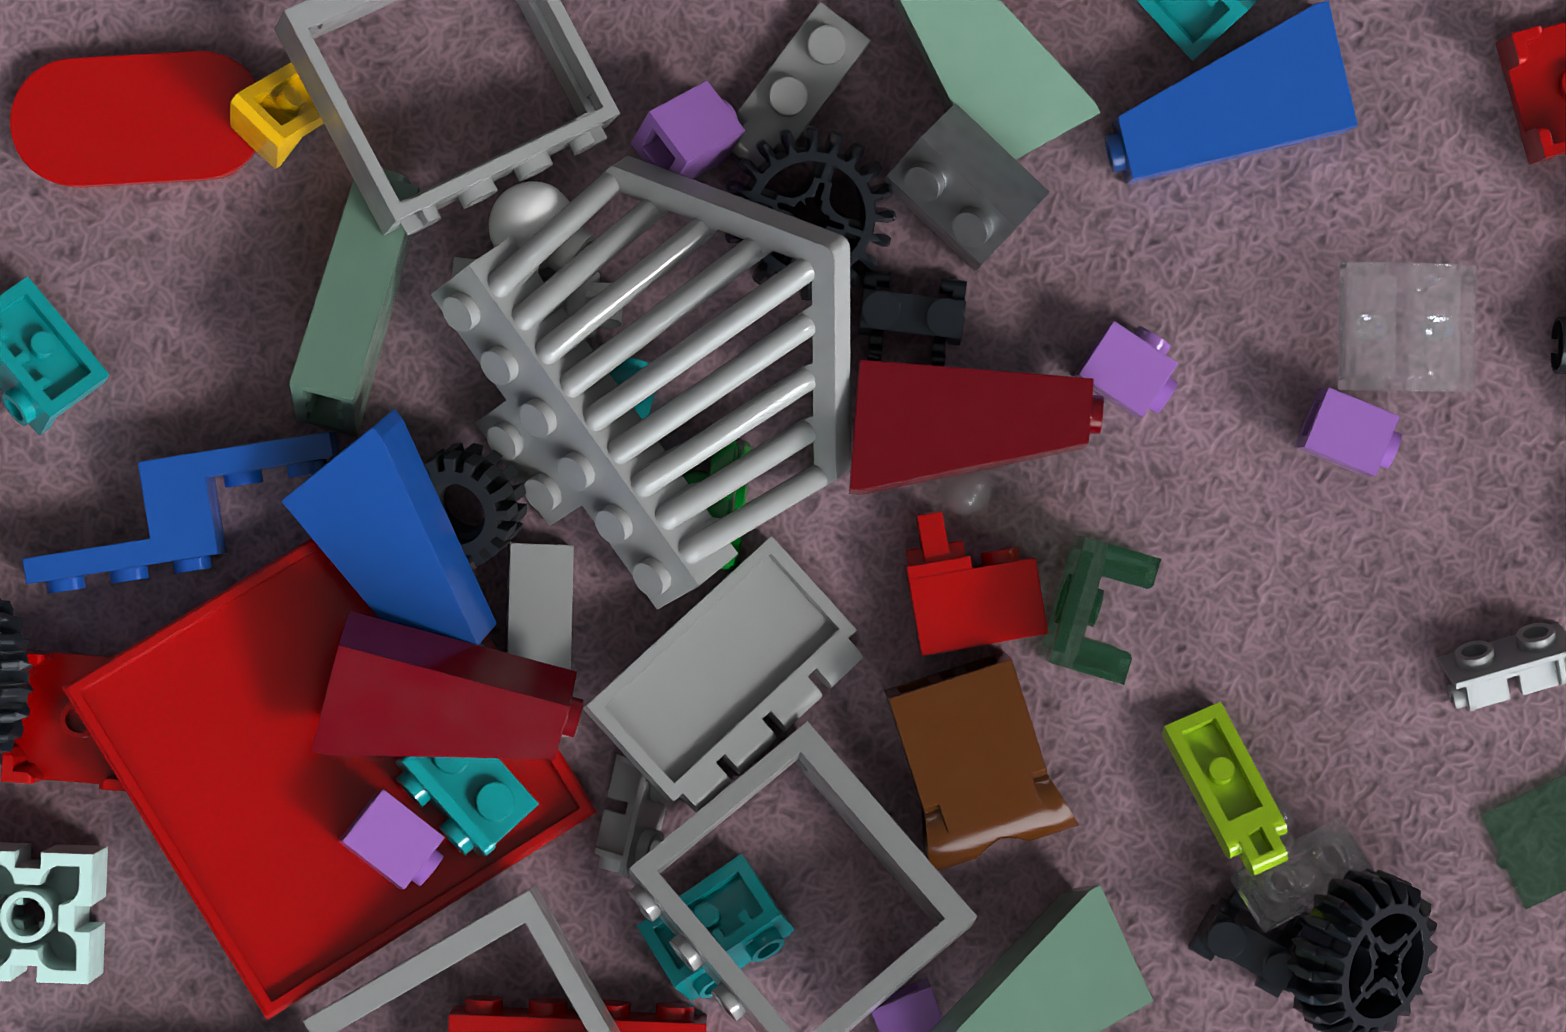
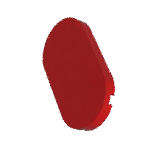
[10,51,256,188]

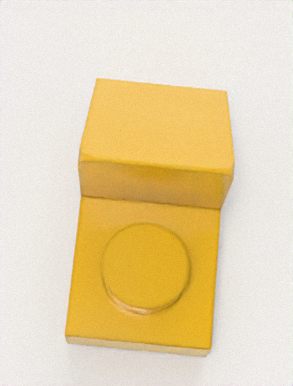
[230,62,347,169]

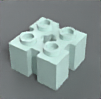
[0,842,108,984]

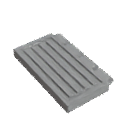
[583,536,863,813]

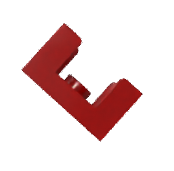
[1495,22,1566,165]
[0,649,126,792]

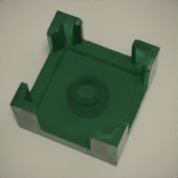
[1038,535,1161,685]

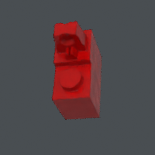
[904,510,1049,656]

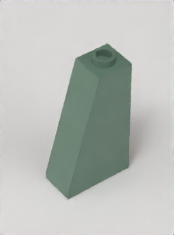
[892,0,1100,159]
[289,170,419,437]
[929,885,1153,1032]

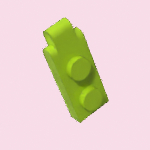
[1161,702,1288,876]

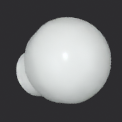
[489,181,595,272]

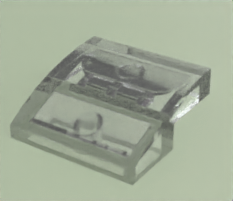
[1338,262,1477,392]

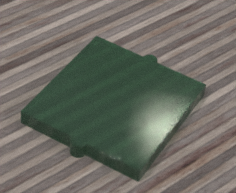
[1480,773,1566,909]

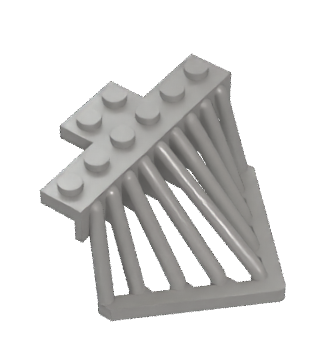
[431,155,851,610]

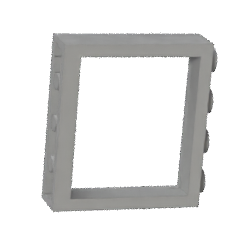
[274,0,620,236]
[628,721,977,1032]
[303,885,620,1032]

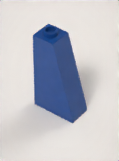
[1104,0,1358,185]
[281,409,497,647]

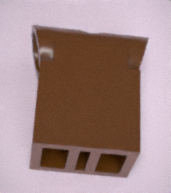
[884,651,1079,871]

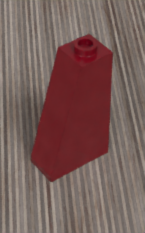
[848,360,1104,495]
[311,611,584,759]

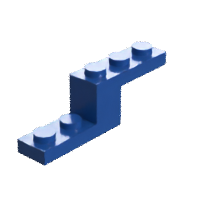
[22,432,340,594]

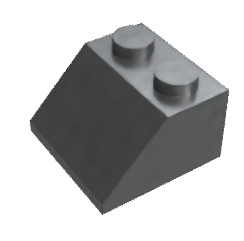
[884,103,1050,271]

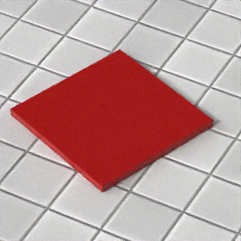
[62,538,597,1020]

